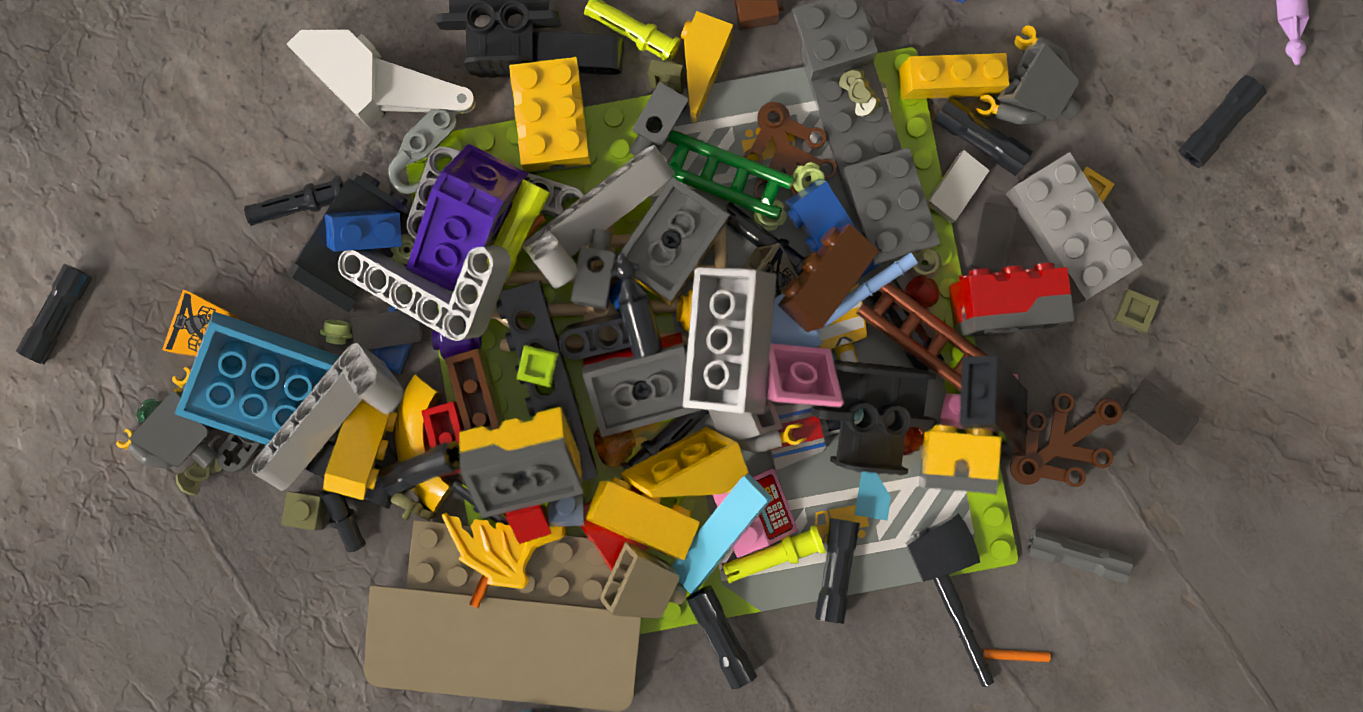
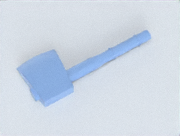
[771,253,918,348]

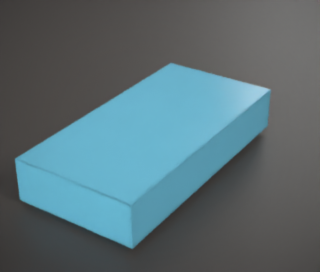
[855,472,891,521]

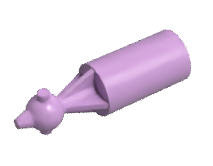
[1276,0,1309,65]

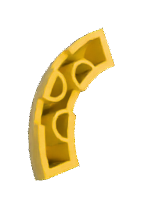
[395,374,453,513]

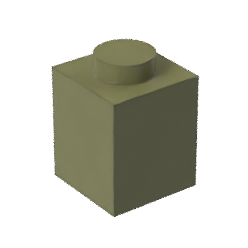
[281,491,327,531]

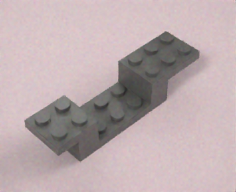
[792,0,940,266]

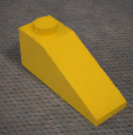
[681,11,733,124]

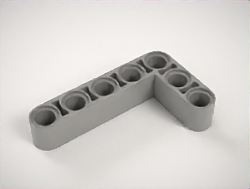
[523,145,675,288]
[407,147,584,239]
[338,246,511,341]
[252,343,403,491]

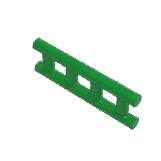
[668,130,795,221]

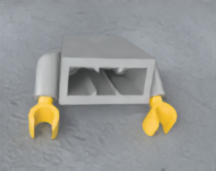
[705,399,807,453]

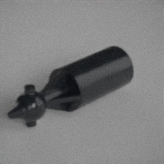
[611,252,663,357]

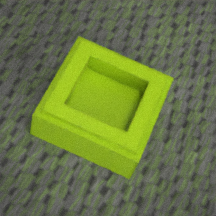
[516,345,558,387]

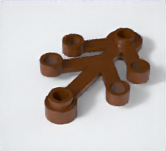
[743,102,837,200]
[1010,392,1123,487]

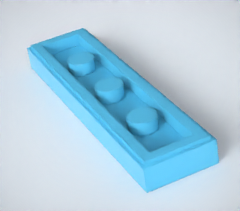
[671,474,773,594]

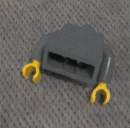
[976,25,1081,125]
[116,367,218,469]

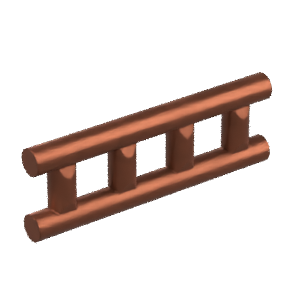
[856,282,989,391]

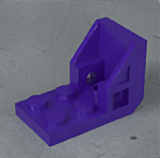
[406,144,528,292]

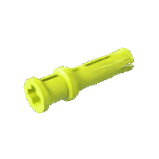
[584,0,681,61]
[722,524,826,584]

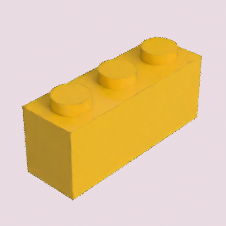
[899,53,1009,100]
[324,399,398,500]
[584,477,700,560]

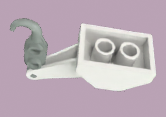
[287,30,475,194]

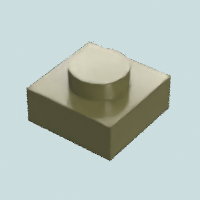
[648,60,685,94]
[1113,289,1159,333]

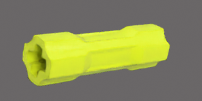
[487,179,550,283]

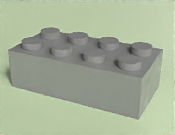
[1006,152,1143,304]
[683,268,776,414]

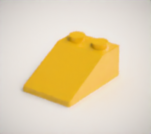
[621,427,749,498]

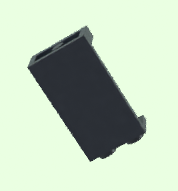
[286,172,411,312]
[960,356,1028,456]

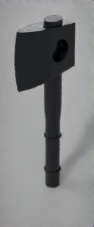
[905,513,994,687]

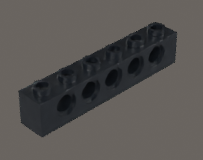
[496,280,598,481]

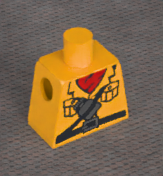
[162,290,239,357]

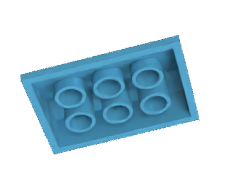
[175,311,340,445]

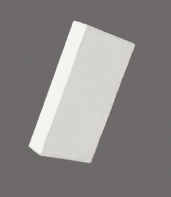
[926,150,989,224]

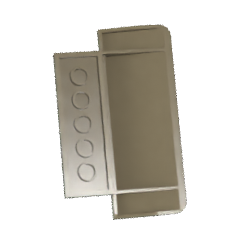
[364,520,641,711]

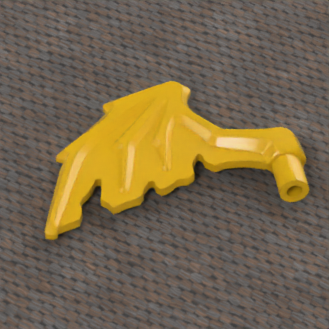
[442,503,565,589]

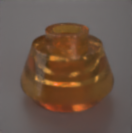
[593,427,636,468]

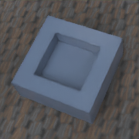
[548,494,584,527]

